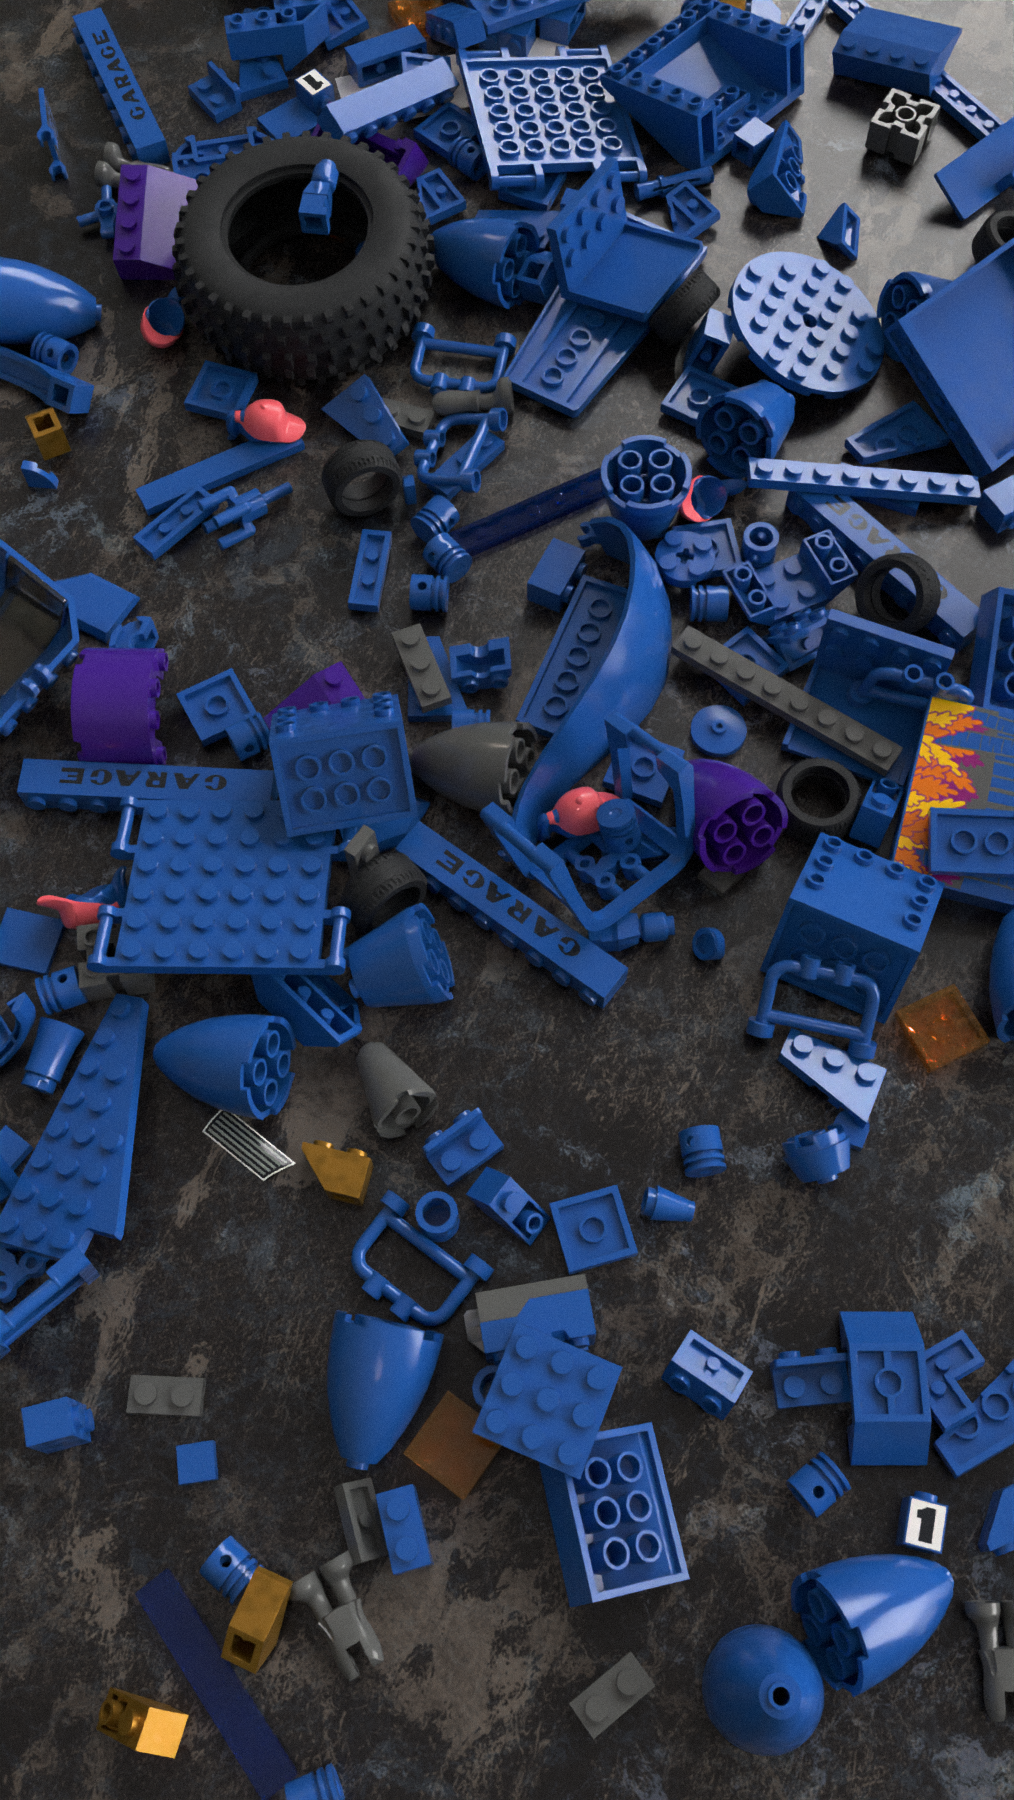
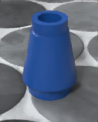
[641,1185,695,1222]

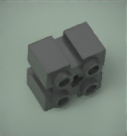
[865,88,941,166]
[76,923,156,1001]

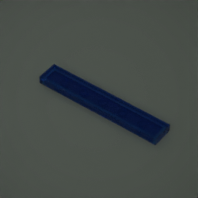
[449,467,605,557]
[135,1568,299,1800]

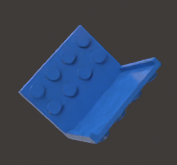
[547,156,703,322]
[781,608,956,787]
[269,691,418,837]
[760,832,945,1024]

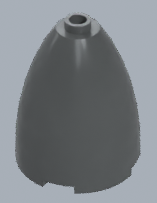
[409,721,538,817]

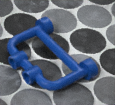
[410,322,517,395]
[414,407,508,493]
[846,664,974,710]
[746,954,880,1059]
[351,1189,494,1326]

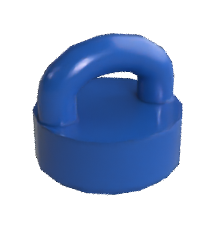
[692,927,725,961]

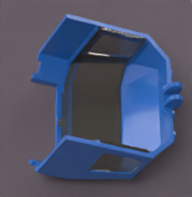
[0,539,80,737]

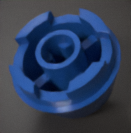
[781,1123,850,1184]

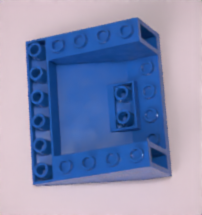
[600,0,804,170]

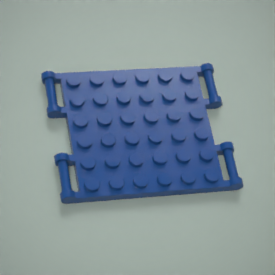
[456,45,648,191]
[86,796,357,975]

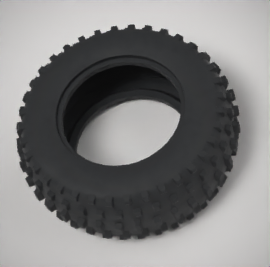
[172,131,435,385]

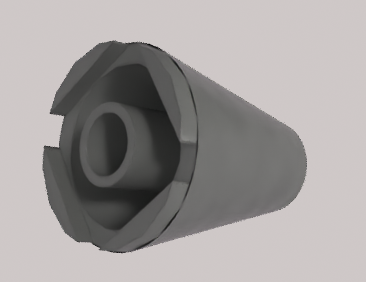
[356,1042,438,1138]

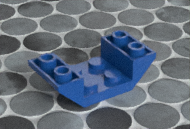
[721,529,858,627]
[839,1312,932,1466]

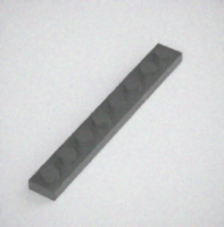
[671,625,903,777]

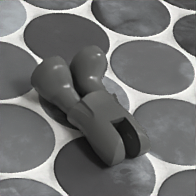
[94,142,174,188]
[432,376,514,416]
[289,1550,384,1682]
[964,1600,1014,1722]

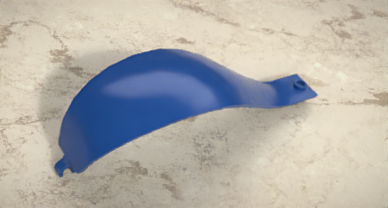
[498,516,672,862]

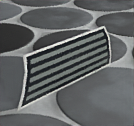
[202,1110,296,1181]

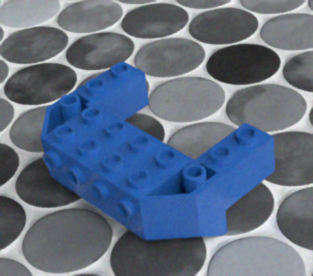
[224,0,332,72]

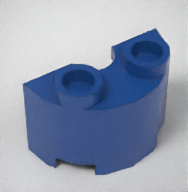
[109,616,159,648]
[449,637,512,694]

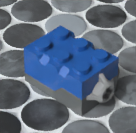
[464,1274,596,1365]

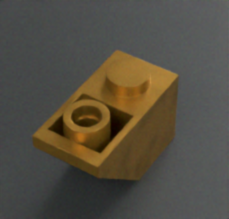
[25,406,71,461]
[301,1140,374,1207]
[221,1566,293,1674]
[96,1687,189,1759]

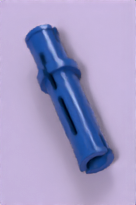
[634,165,714,202]

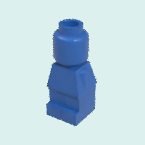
[298,159,339,235]
[587,911,675,952]

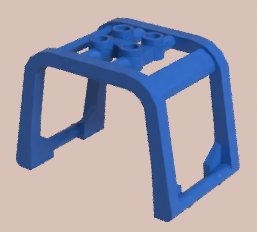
[480,712,695,932]
[0,1155,100,1359]

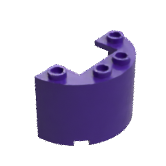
[71,648,169,765]

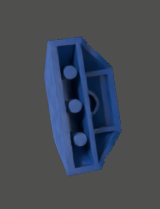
[251,974,362,1047]

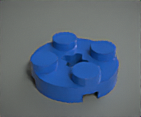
[654,530,715,588]

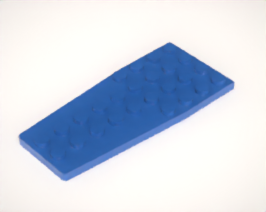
[504,212,708,418]

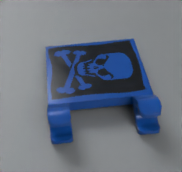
[37,88,68,181]

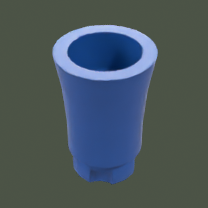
[21,1017,85,1095]

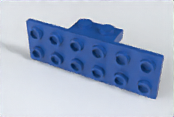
[934,116,1014,221]

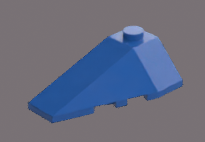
[746,119,807,218]

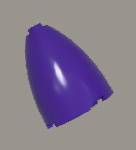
[673,758,788,875]

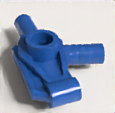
[76,185,118,239]

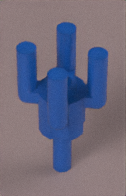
[197,482,293,550]

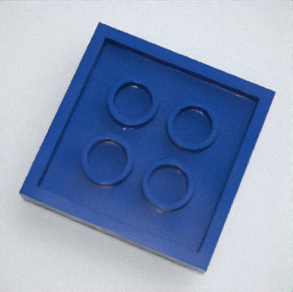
[472,1322,623,1480]

